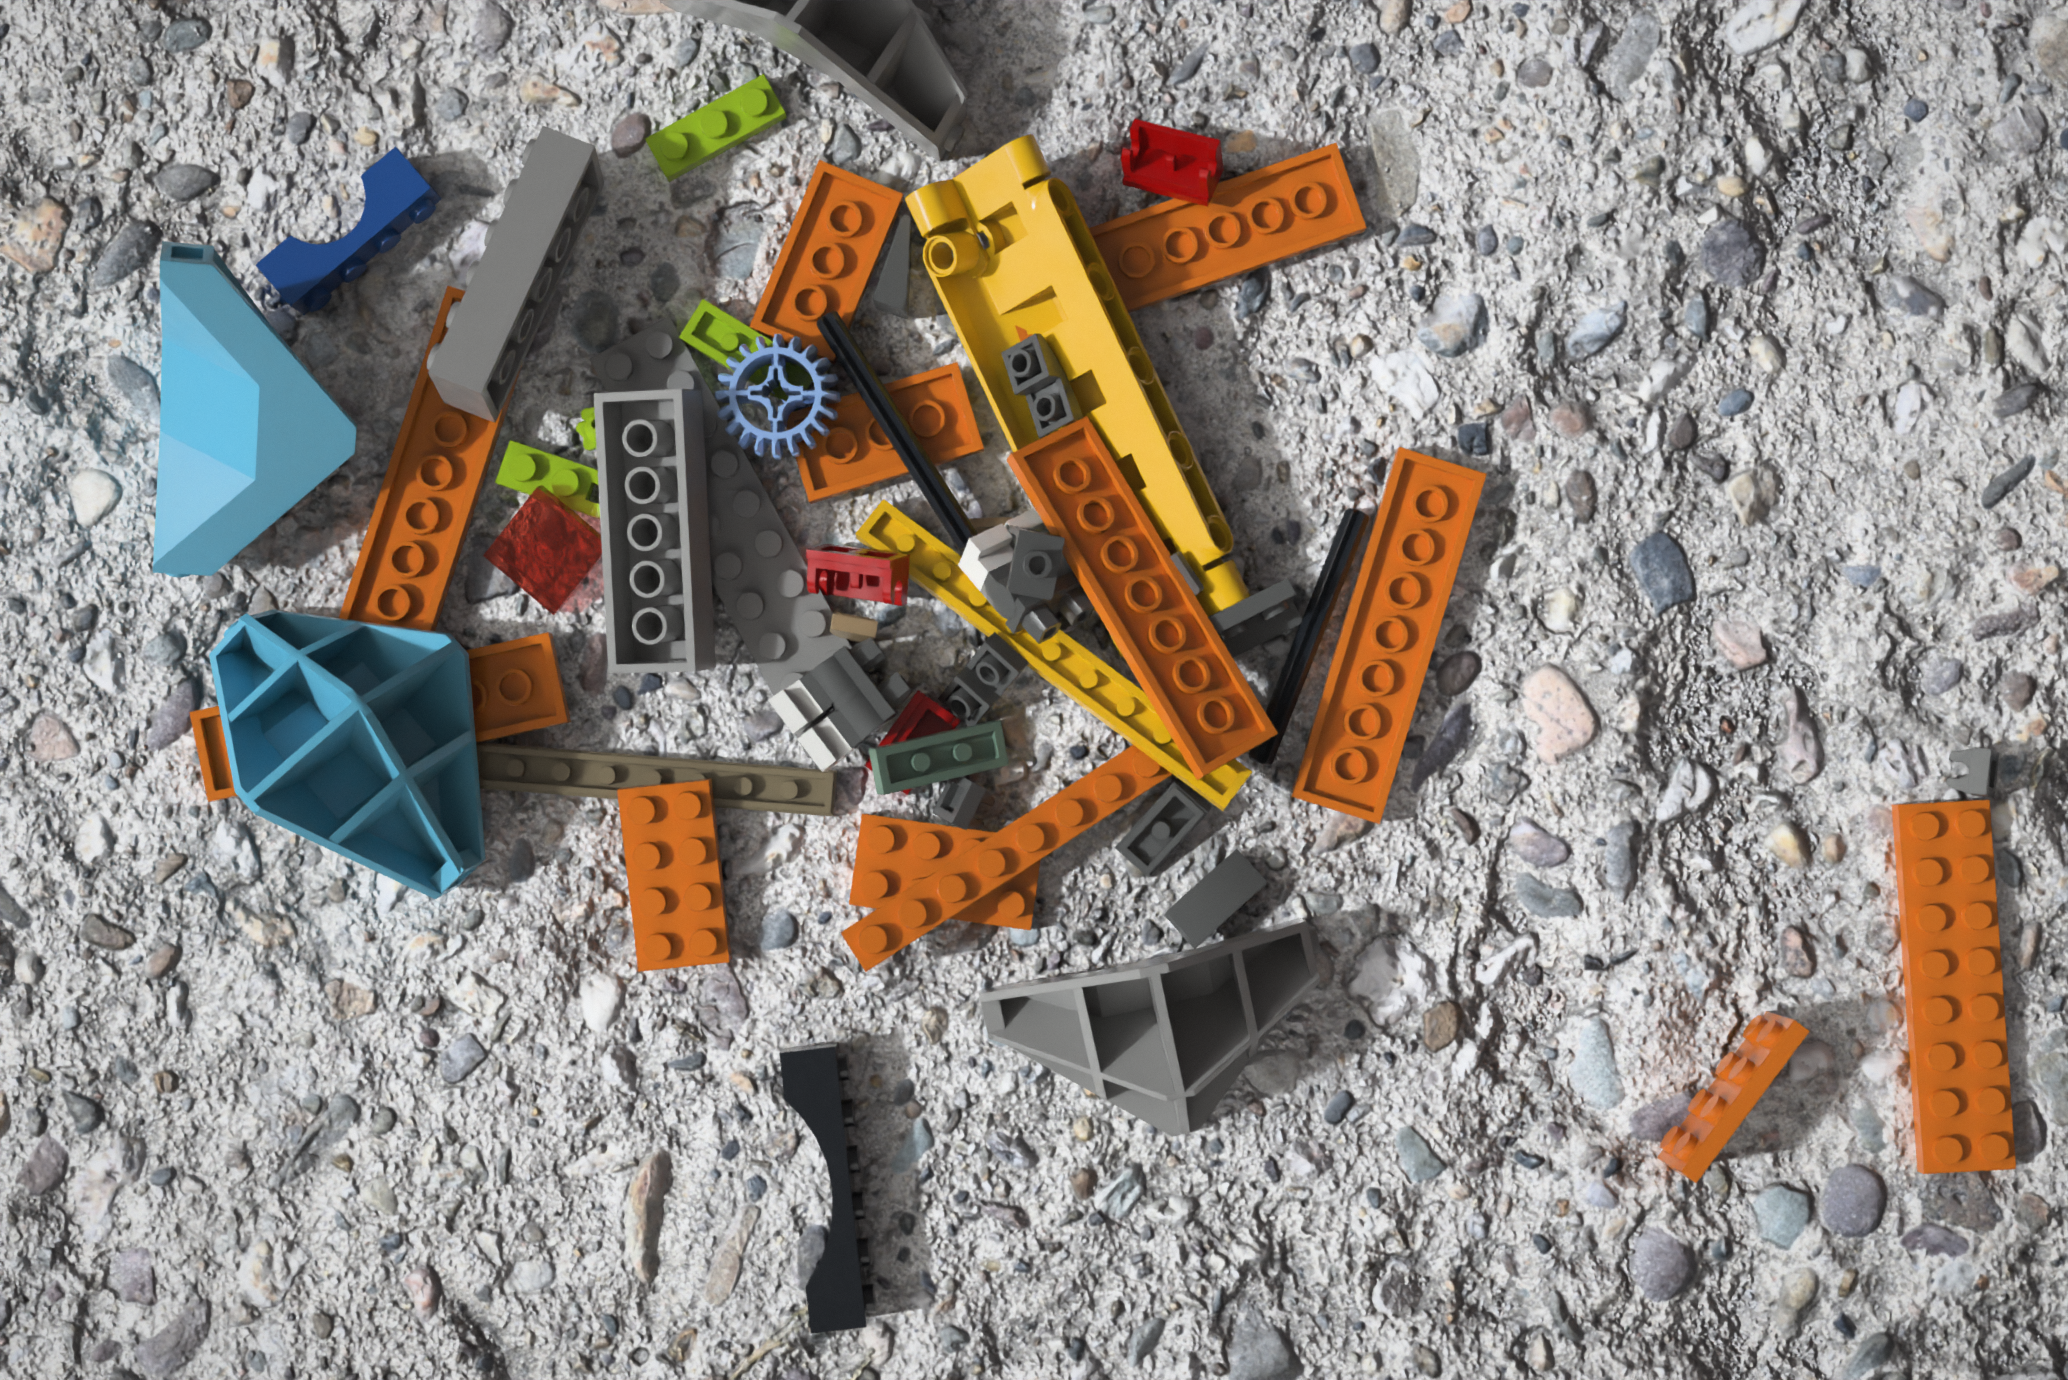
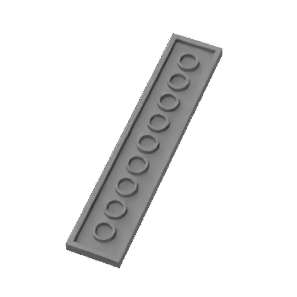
[589,316,852,758]

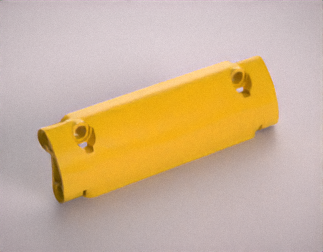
[905,134,1250,657]

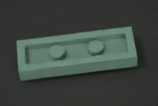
[869,720,1009,795]

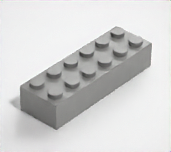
[427,126,604,423]
[594,389,716,674]

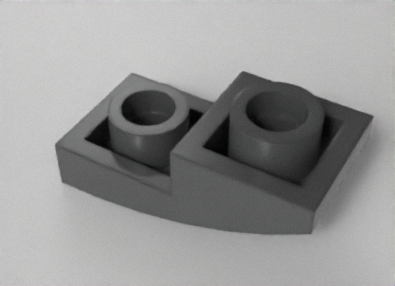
[1001,333,1083,438]
[938,632,1029,726]
[1164,849,1268,949]

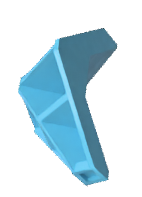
[153,241,357,578]
[209,609,486,899]

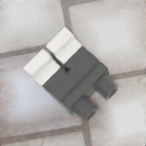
[958,508,1094,644]
[768,637,913,772]

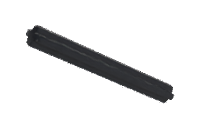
[817,311,978,551]
[1249,508,1369,766]

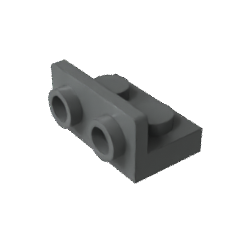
[1208,578,1302,658]

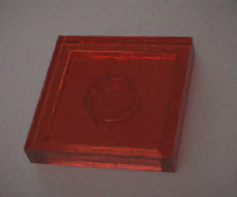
[483,485,602,615]

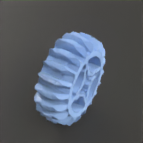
[715,334,841,460]

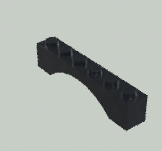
[779,1042,877,1334]

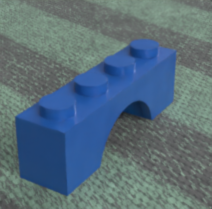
[256,146,442,315]

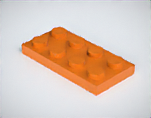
[749,160,904,364]
[786,362,984,504]
[617,778,732,972]
[849,813,1041,930]
[1657,1011,1810,1183]

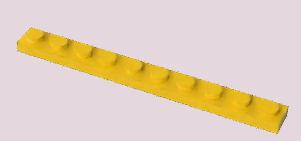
[855,499,1252,811]

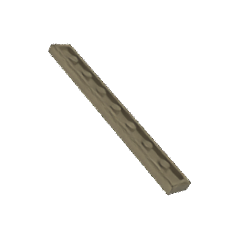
[476,742,838,816]

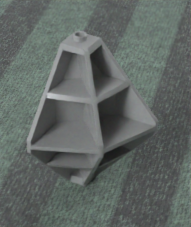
[659,0,968,161]
[979,918,1320,1137]

